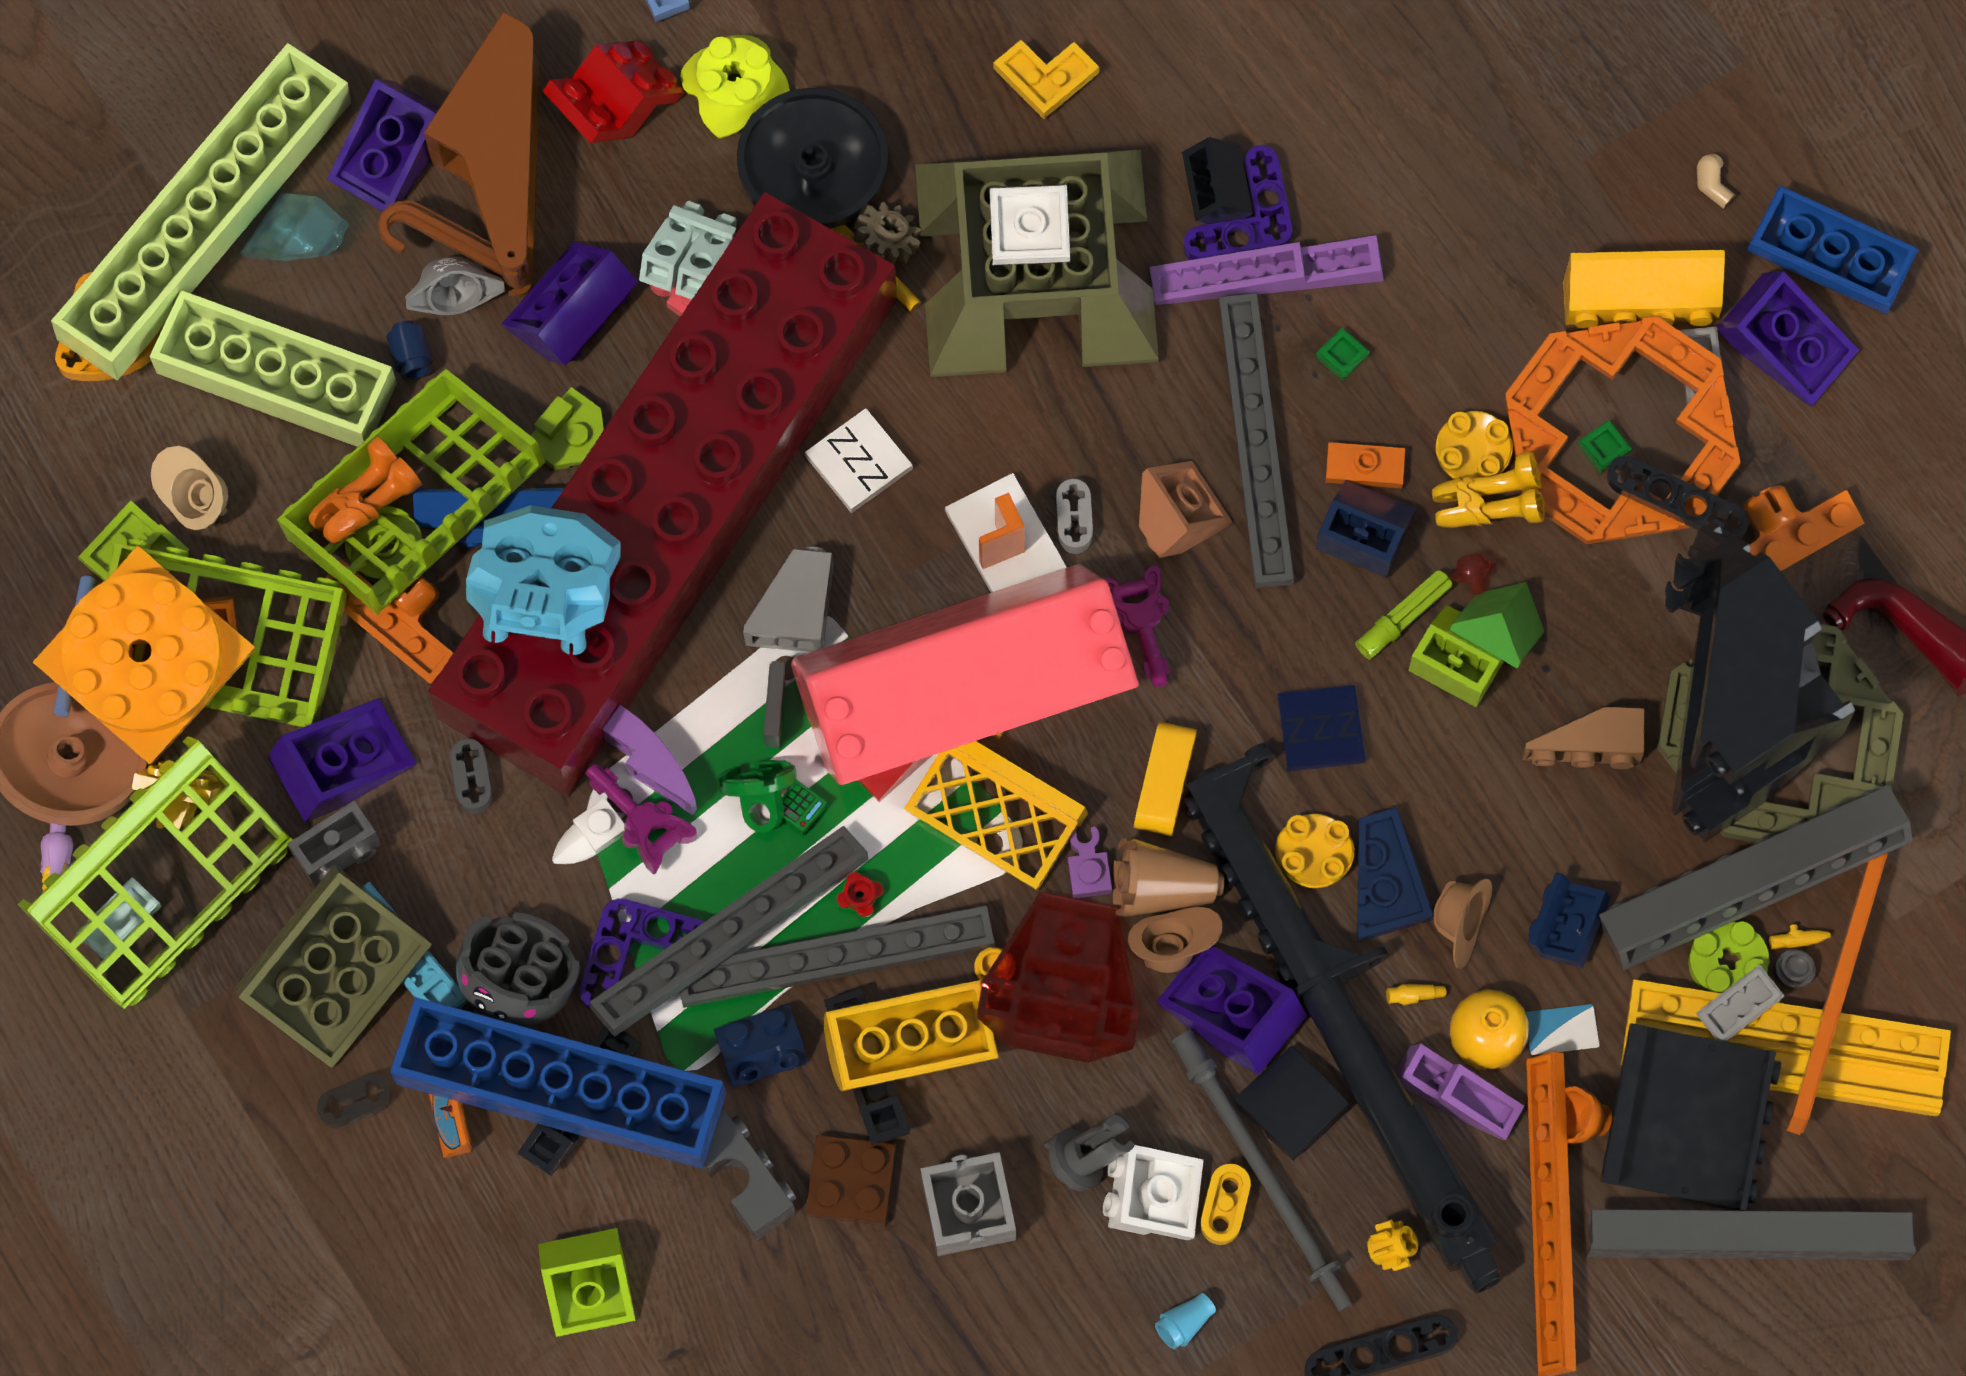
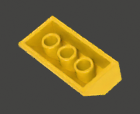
[1563,250,1725,329]

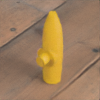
[1769,924,1831,949]

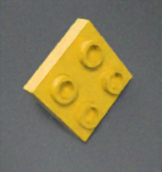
[132,761,225,830]

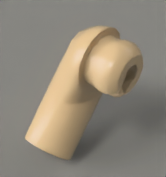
[1697,154,1736,209]

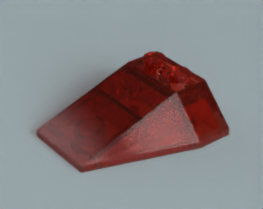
[976,892,1140,1063]

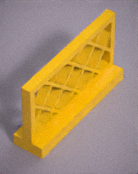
[904,741,1088,891]

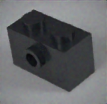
[1182,137,1253,224]

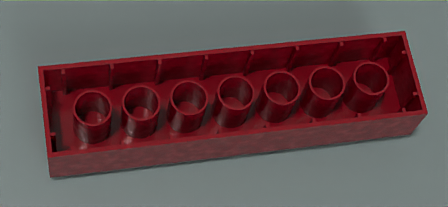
[428,192,897,797]

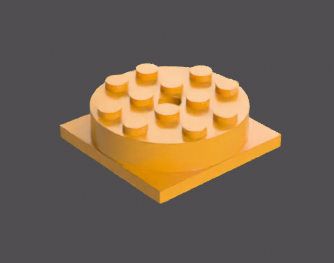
[33,545,256,765]

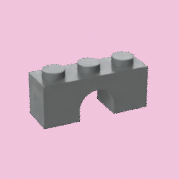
[704,1109,797,1241]

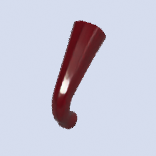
[1823,579,1966,697]

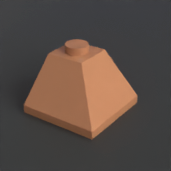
[1139,461,1233,558]

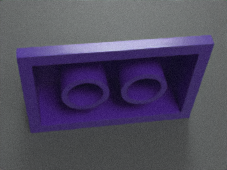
[502,241,638,366]

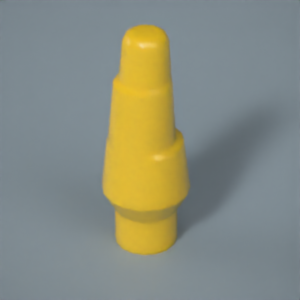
[1386,984,1447,1006]

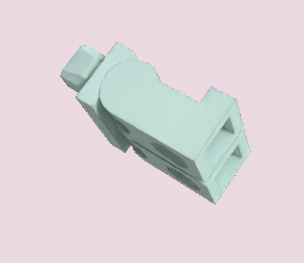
[639,201,737,300]

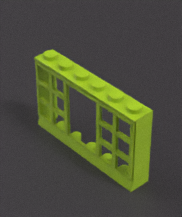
[277,369,546,615]
[107,539,348,727]
[17,736,293,1009]

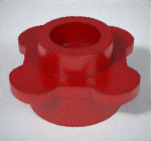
[837,872,883,917]

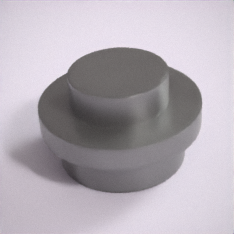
[1775,949,1816,989]

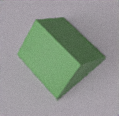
[1449,582,1544,668]

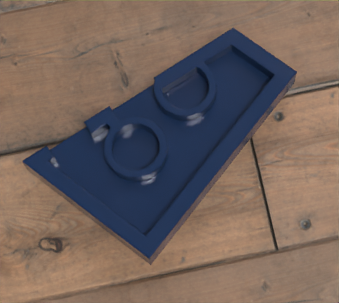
[1357,807,1434,943]

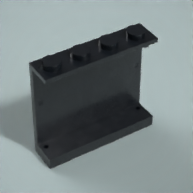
[1600,1023,1781,1211]

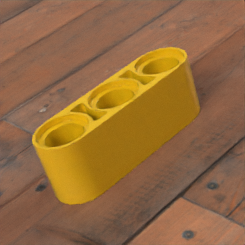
[1134,721,1197,837]

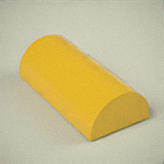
[824,980,999,1091]

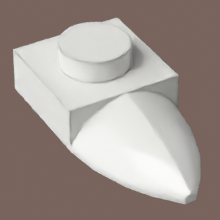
[552,798,625,864]

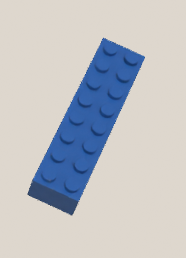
[390,997,726,1169]

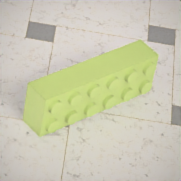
[150,290,397,447]

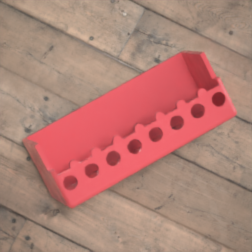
[791,564,1139,785]

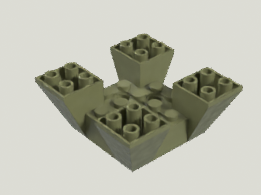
[915,149,1159,377]

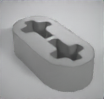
[1056,479,1093,554]

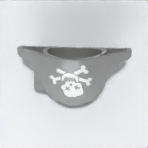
[405,256,505,315]

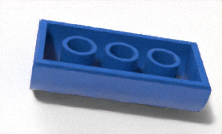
[1747,185,1919,315]

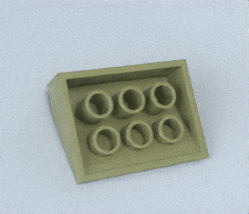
[235,864,432,1068]

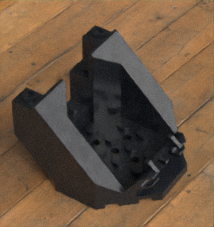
[1665,521,1855,842]

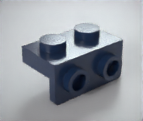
[1528,872,1611,968]
[713,1004,808,1087]

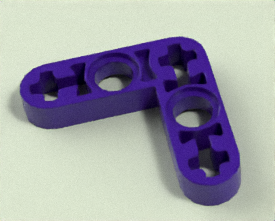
[1184,145,1292,260]
[579,899,705,1011]

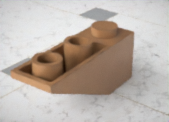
[1522,707,1644,769]

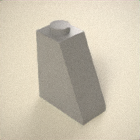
[743,547,834,652]

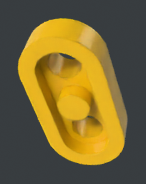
[1200,1164,1251,1245]

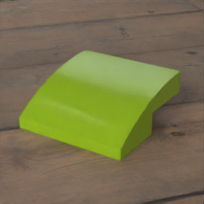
[78,500,190,581]

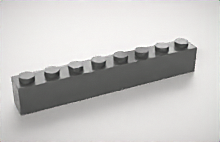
[1599,785,1913,971]

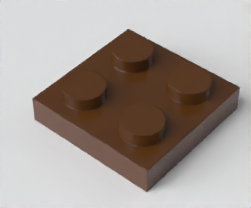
[806,1135,896,1226]

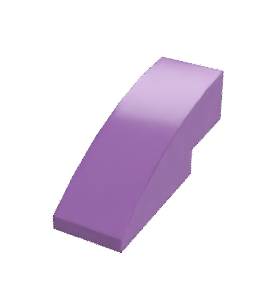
[602,705,697,815]
[1395,1044,1524,1140]

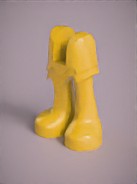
[1432,451,1545,528]

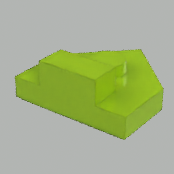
[531,387,604,470]

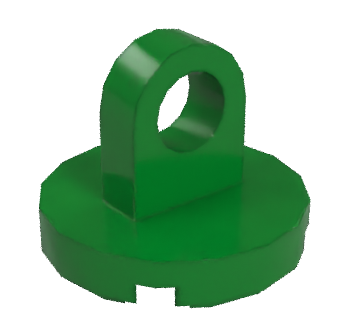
[718,760,797,833]

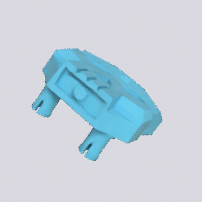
[466,505,621,655]

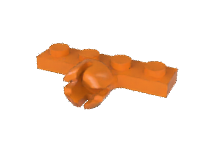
[1743,485,1865,571]
[325,559,454,685]

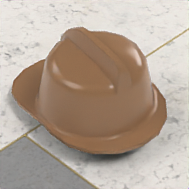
[1433,878,1492,969]
[1128,906,1223,973]

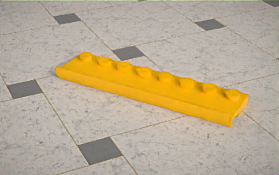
[1621,979,1951,1116]

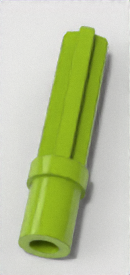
[1355,570,1453,660]

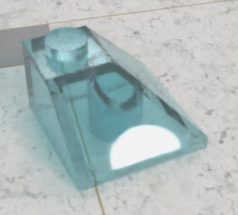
[240,193,350,262]

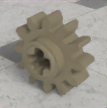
[853,202,921,264]

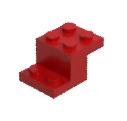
[543,40,685,143]

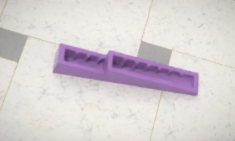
[1150,235,1384,305]

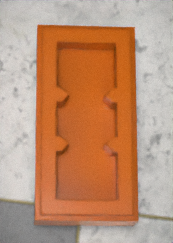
[1325,442,1405,489]

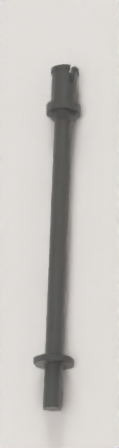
[1170,1030,1353,1313]

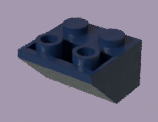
[1316,480,1417,578]

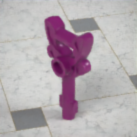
[1103,565,1170,688]
[585,763,697,874]

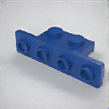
[413,488,564,547]

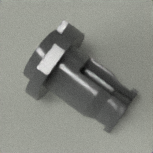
[1044,1115,1134,1192]

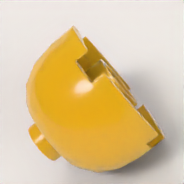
[1449,989,1529,1070]

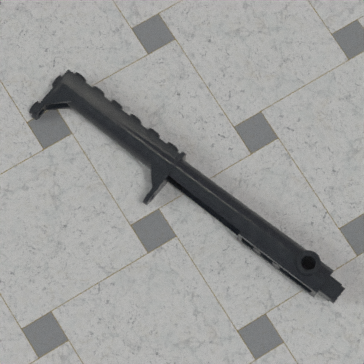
[1183,743,1503,1294]

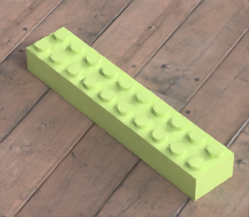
[51,43,351,381]

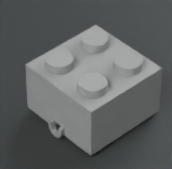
[920,1152,1016,1256]

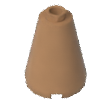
[1112,838,1224,917]

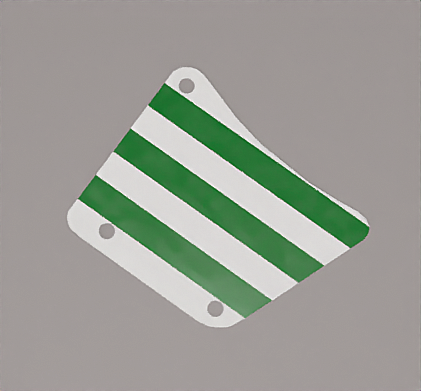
[587,616,1023,1071]

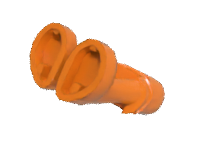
[309,436,422,545]

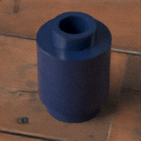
[386,320,433,380]

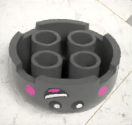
[456,912,580,1027]

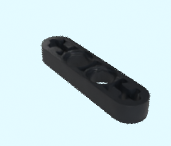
[1607,456,1749,539]
[1304,1316,1457,1376]

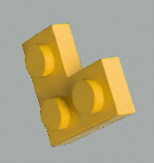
[993,40,1099,119]

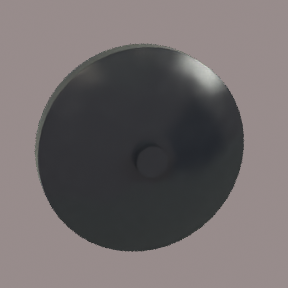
[737,88,888,229]

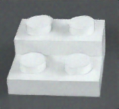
[1103,1145,1203,1240]

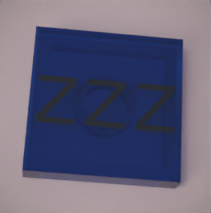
[1277,685,1366,772]

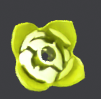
[680,34,790,139]

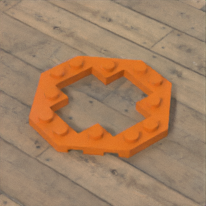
[1505,316,1740,544]

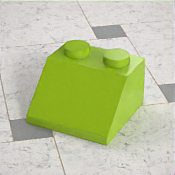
[538,1228,636,1337]

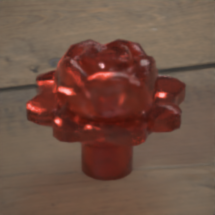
[1449,554,1496,595]

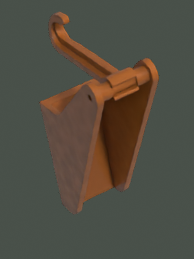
[378,12,540,298]

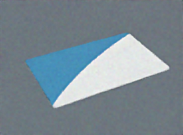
[1525,1004,1600,1055]

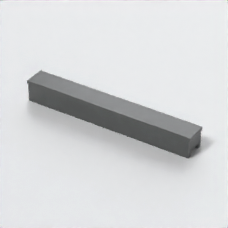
[1587,1209,1916,1261]

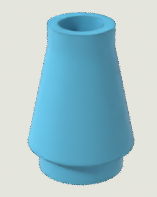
[1155,1293,1216,1349]

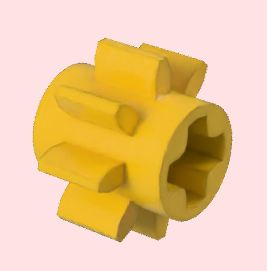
[1367,1219,1418,1271]

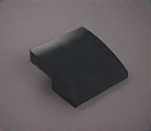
[1234,1046,1351,1161]

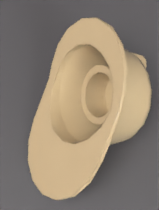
[151,445,228,530]

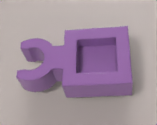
[1068,827,1112,899]

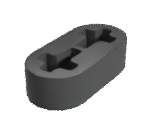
[450,739,493,814]

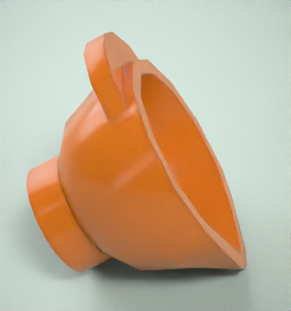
[1565,1086,1612,1144]

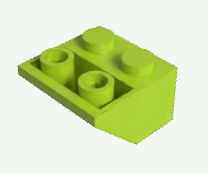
[1408,605,1504,708]

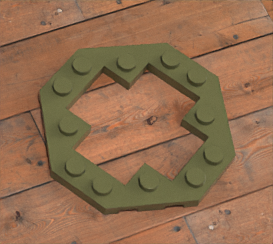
[1657,623,1904,843]

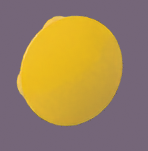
[1436,411,1513,479]
[1275,814,1354,888]

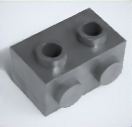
[288,801,381,888]

